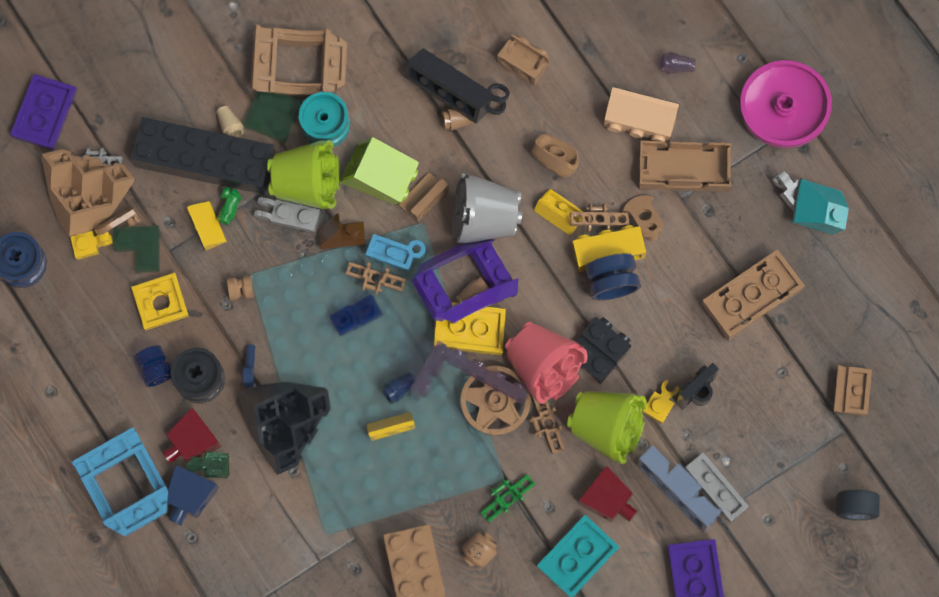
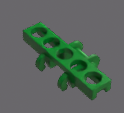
[481,474,536,523]

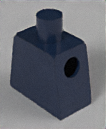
[167,465,219,526]

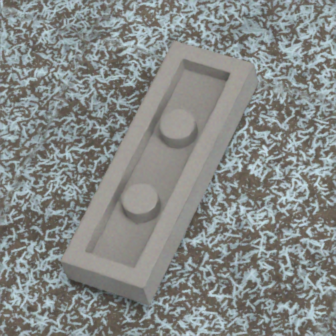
[685,453,749,523]

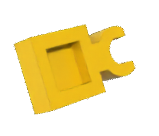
[642,380,679,424]

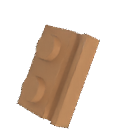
[833,365,872,417]

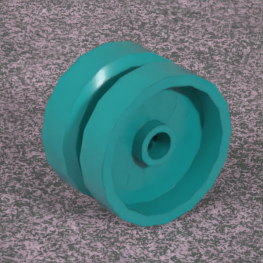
[299,92,351,147]

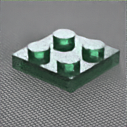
[243,91,302,143]

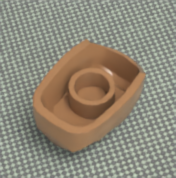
[532,134,579,178]

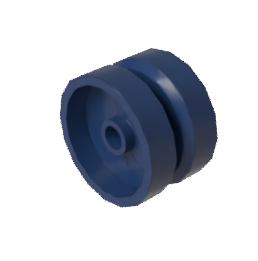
[0,232,47,288]
[585,254,641,301]

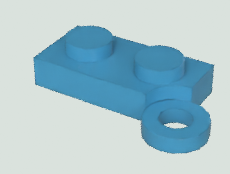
[365,234,426,272]

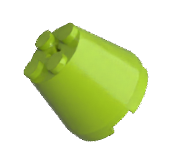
[267,140,340,209]
[567,391,647,464]

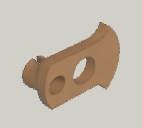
[623,195,664,241]
[94,207,141,235]

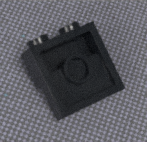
[576,317,632,384]

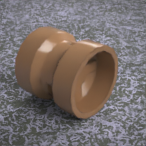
[227,275,254,301]

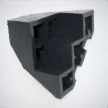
[239,382,331,475]

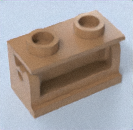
[497,34,550,86]

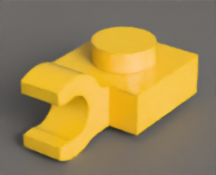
[71,231,113,260]

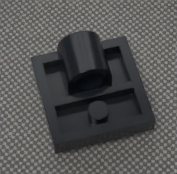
[676,362,719,410]

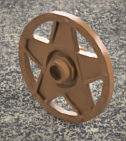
[461,366,531,435]

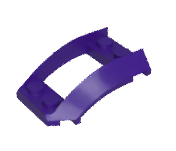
[411,239,519,324]

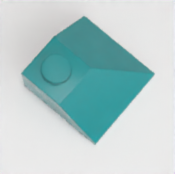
[792,179,849,235]

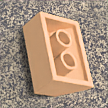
[604,87,679,144]

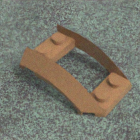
[249,25,347,95]

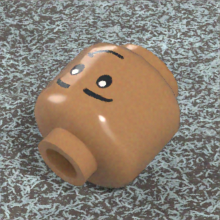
[462,532,497,567]

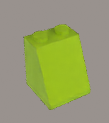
[340,137,419,205]

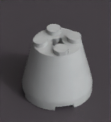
[452,174,522,243]

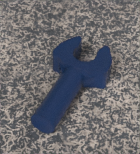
[243,344,256,388]

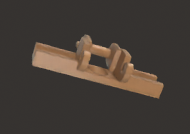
[569,203,629,232]
[345,262,406,295]
[529,397,565,454]

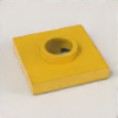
[131,273,189,331]

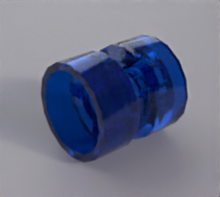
[134,345,171,388]

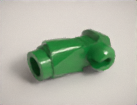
[216,187,242,226]

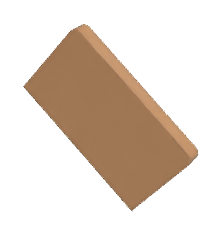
[399,173,449,223]

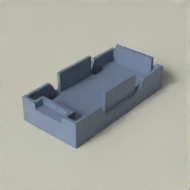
[637,446,723,533]

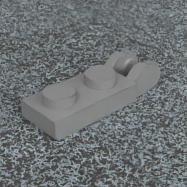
[253,197,320,233]

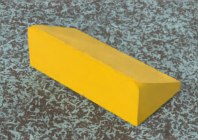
[534,189,584,235]
[187,201,227,251]
[367,412,416,441]

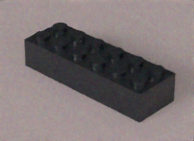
[130,117,276,195]

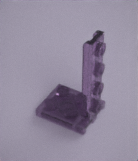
[410,340,528,403]

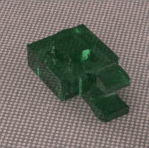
[187,452,230,479]

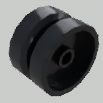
[170,347,226,404]

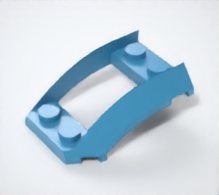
[72,427,168,536]

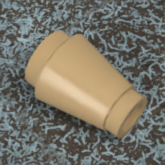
[216,106,244,137]

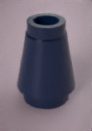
[381,372,417,404]

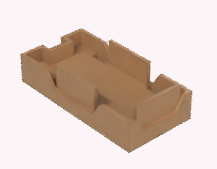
[639,141,732,192]
[701,249,805,341]

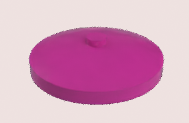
[740,60,832,148]

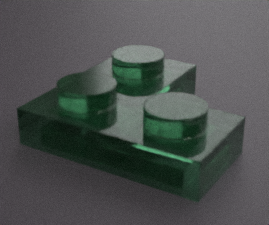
[113,226,160,273]

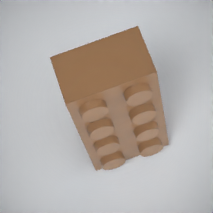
[384,524,446,597]

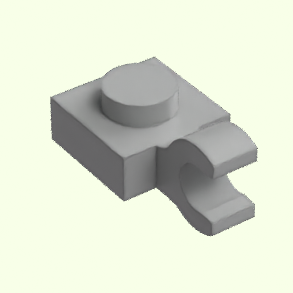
[772,171,799,212]

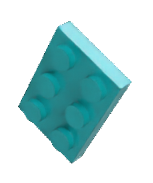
[537,515,620,597]

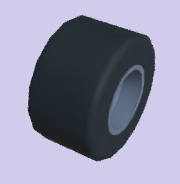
[836,490,880,520]

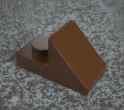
[319,213,366,249]

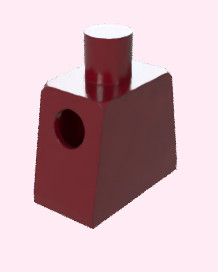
[162,408,222,464]
[579,466,638,522]

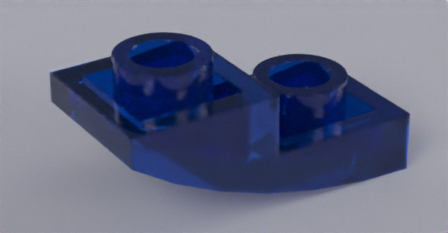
[329,294,384,336]

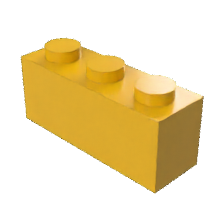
[572,225,646,272]

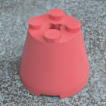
[505,322,588,404]

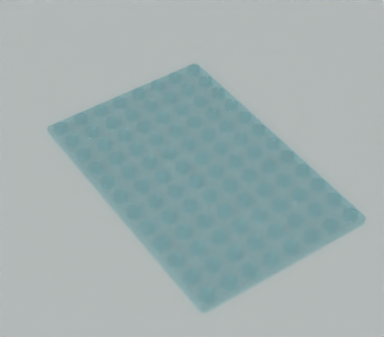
[251,223,504,534]

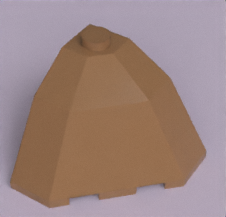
[42,149,134,237]

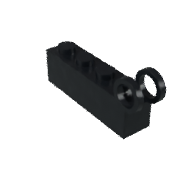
[404,48,510,124]

